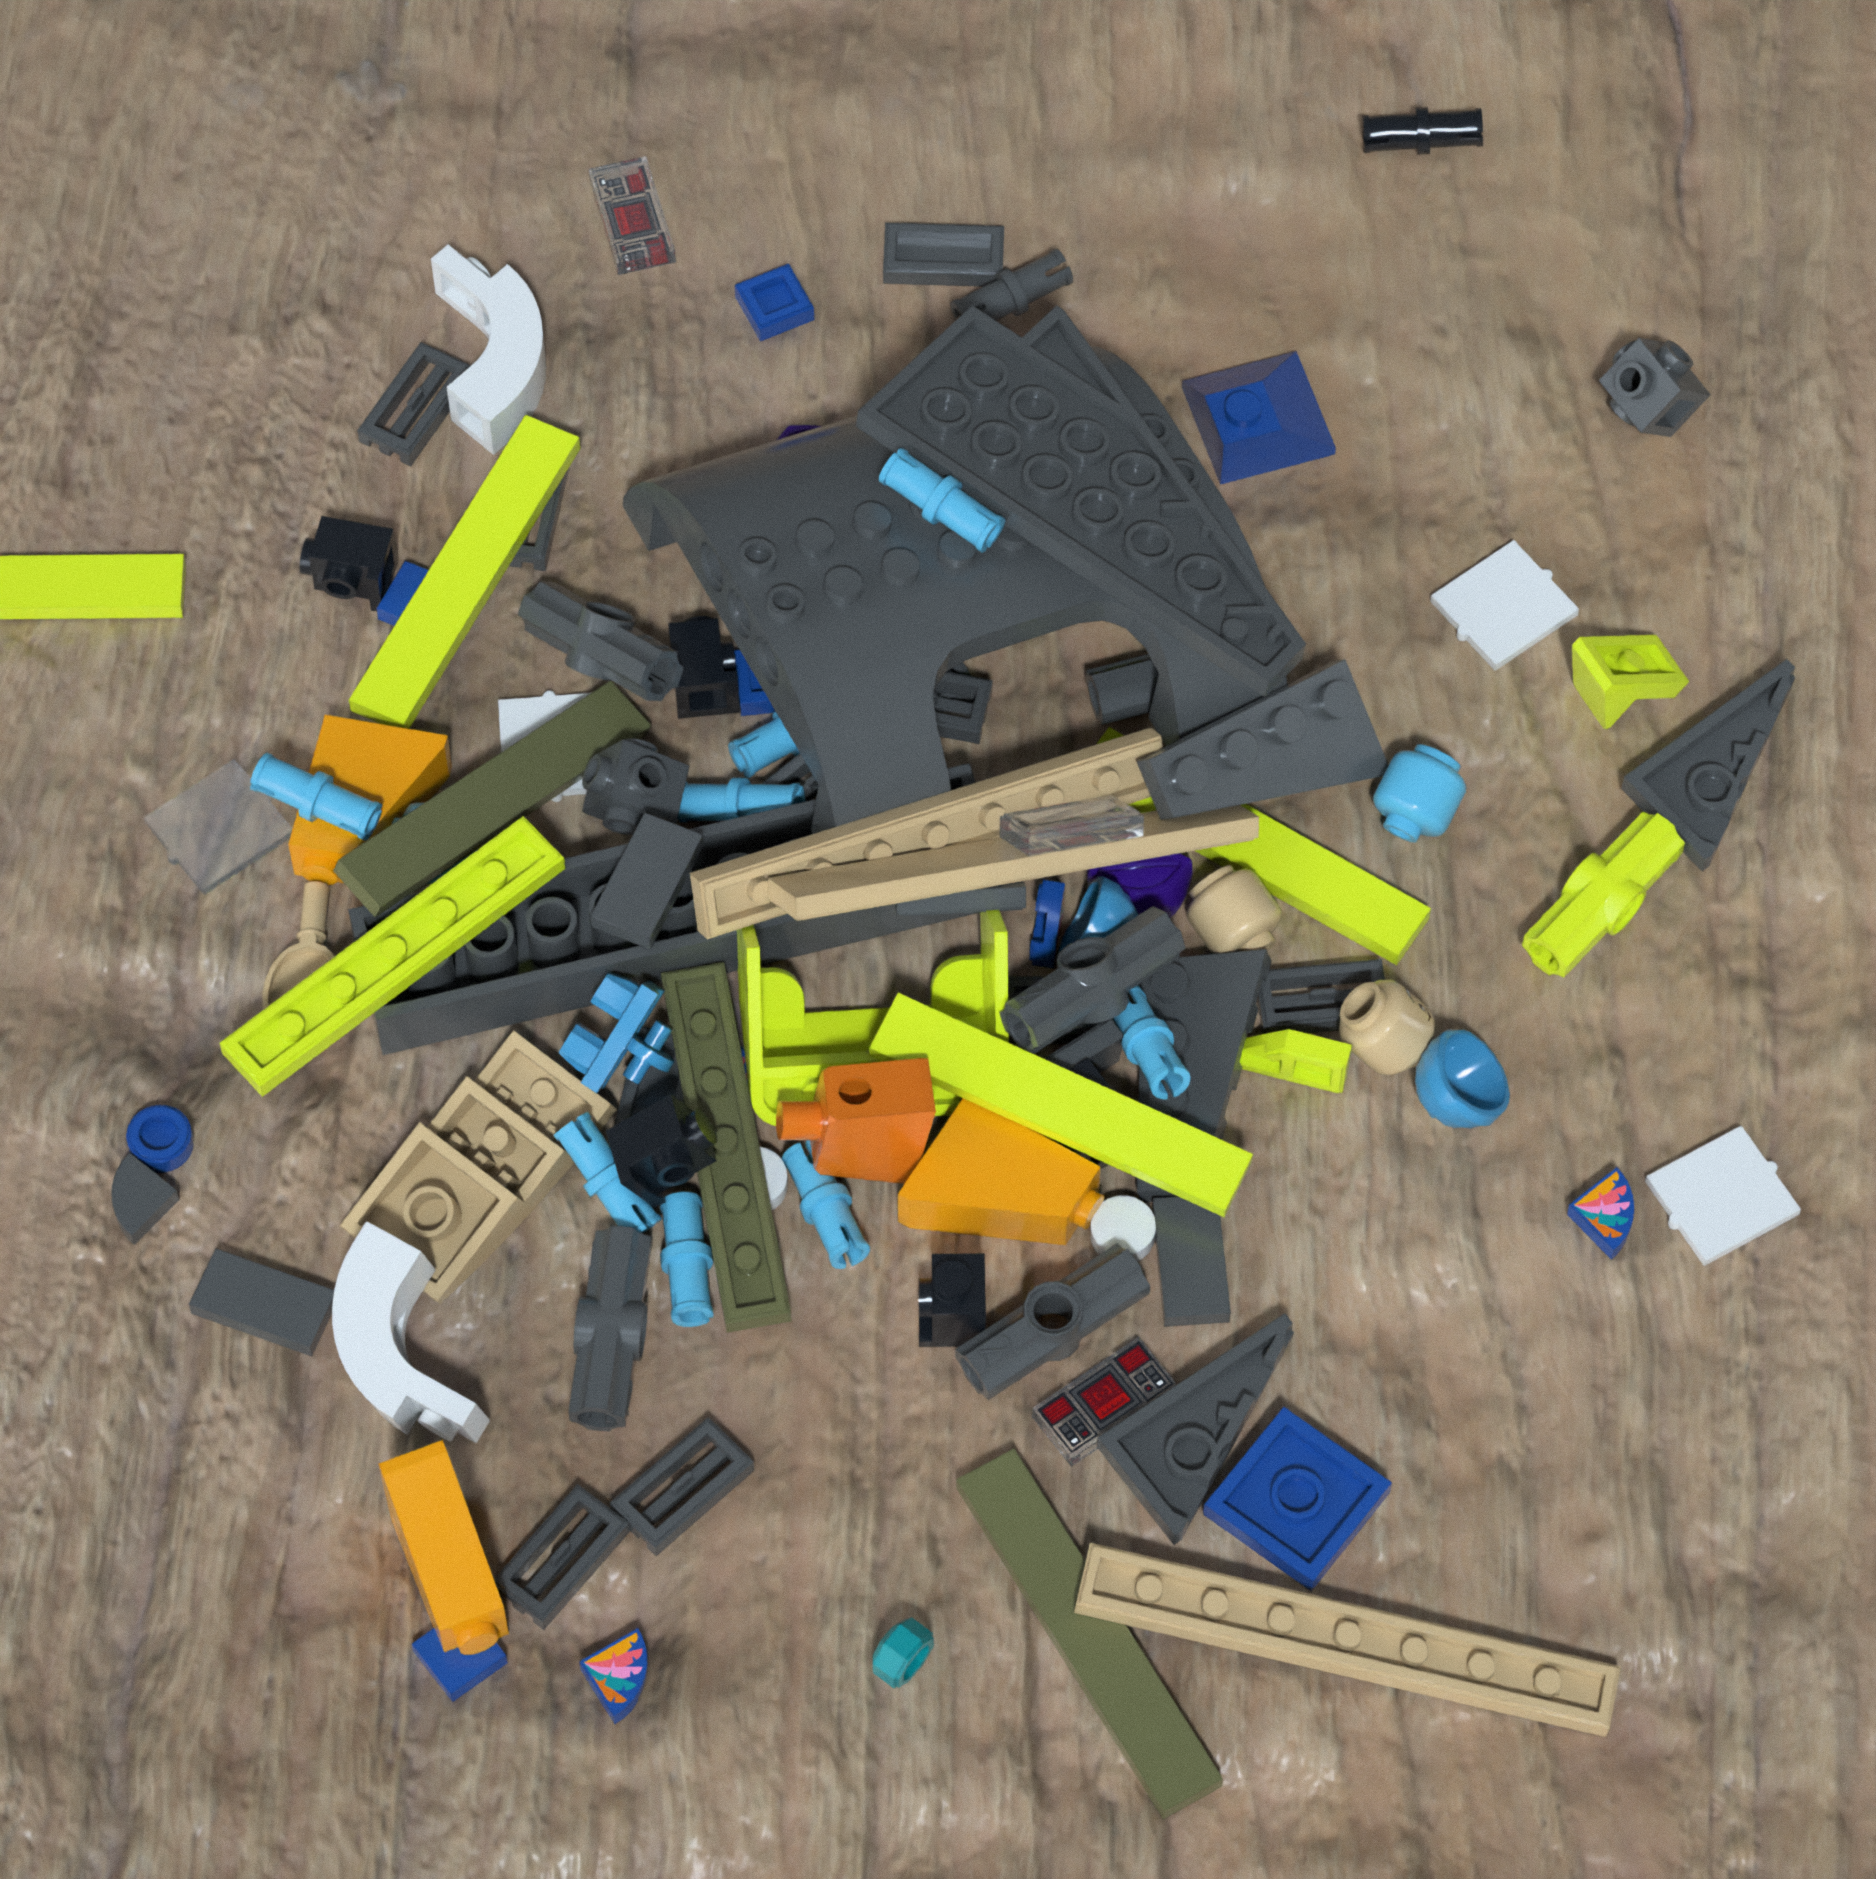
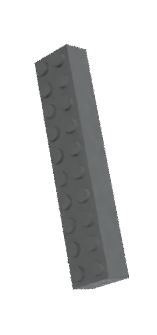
[348,763,980,1055]

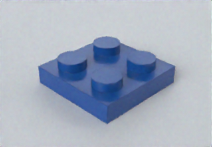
[1203,1407,1392,1592]

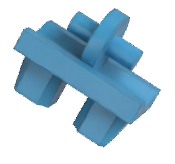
[558,972,675,1093]

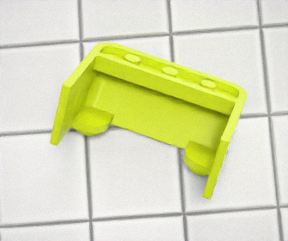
[737,910,1009,1126]

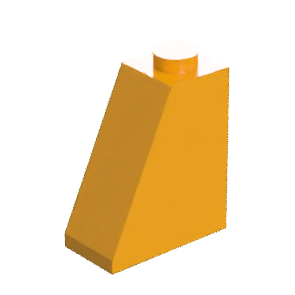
[288,714,452,885]
[898,1098,1104,1245]
[378,1440,509,1655]

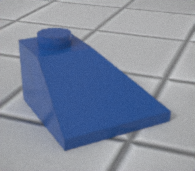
[1182,351,1336,485]

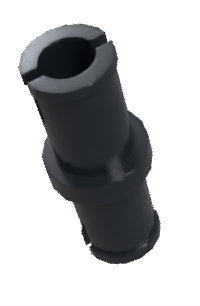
[1362,107,1483,155]

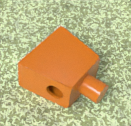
[776,1058,936,1184]

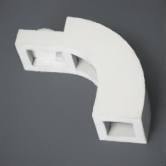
[431,245,546,455]
[332,1221,490,1443]

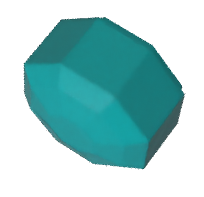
[873,1617,934,1689]

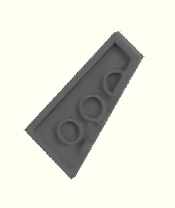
[1136,659,1389,820]
[1137,949,1272,1203]

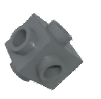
[1599,338,1711,437]
[582,738,690,835]

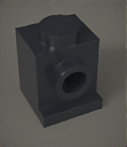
[299,516,398,612]
[668,616,740,719]
[606,1094,717,1208]
[919,1253,986,1347]

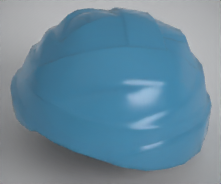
[1057,876,1138,956]
[1415,1029,1510,1129]

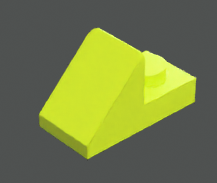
[1572,635,1689,729]

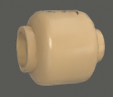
[1187,865,1282,954]
[1339,980,1435,1075]

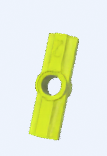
[1522,812,1685,978]

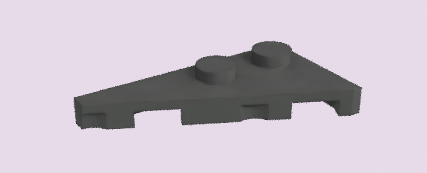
[1621,659,1795,872]
[1097,1313,1294,1545]

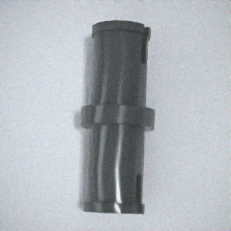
[950,249,1073,321]

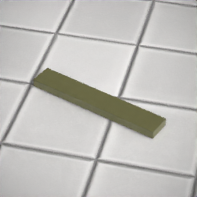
[333,680,652,917]
[661,962,792,1333]
[956,1449,1223,1820]

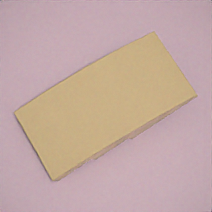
[340,1030,617,1304]

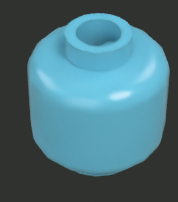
[1373,744,1467,843]

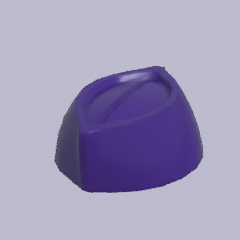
[1087,853,1193,919]

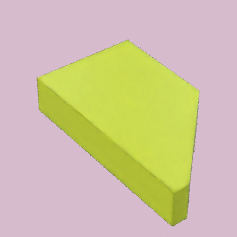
[1240,1029,1352,1094]

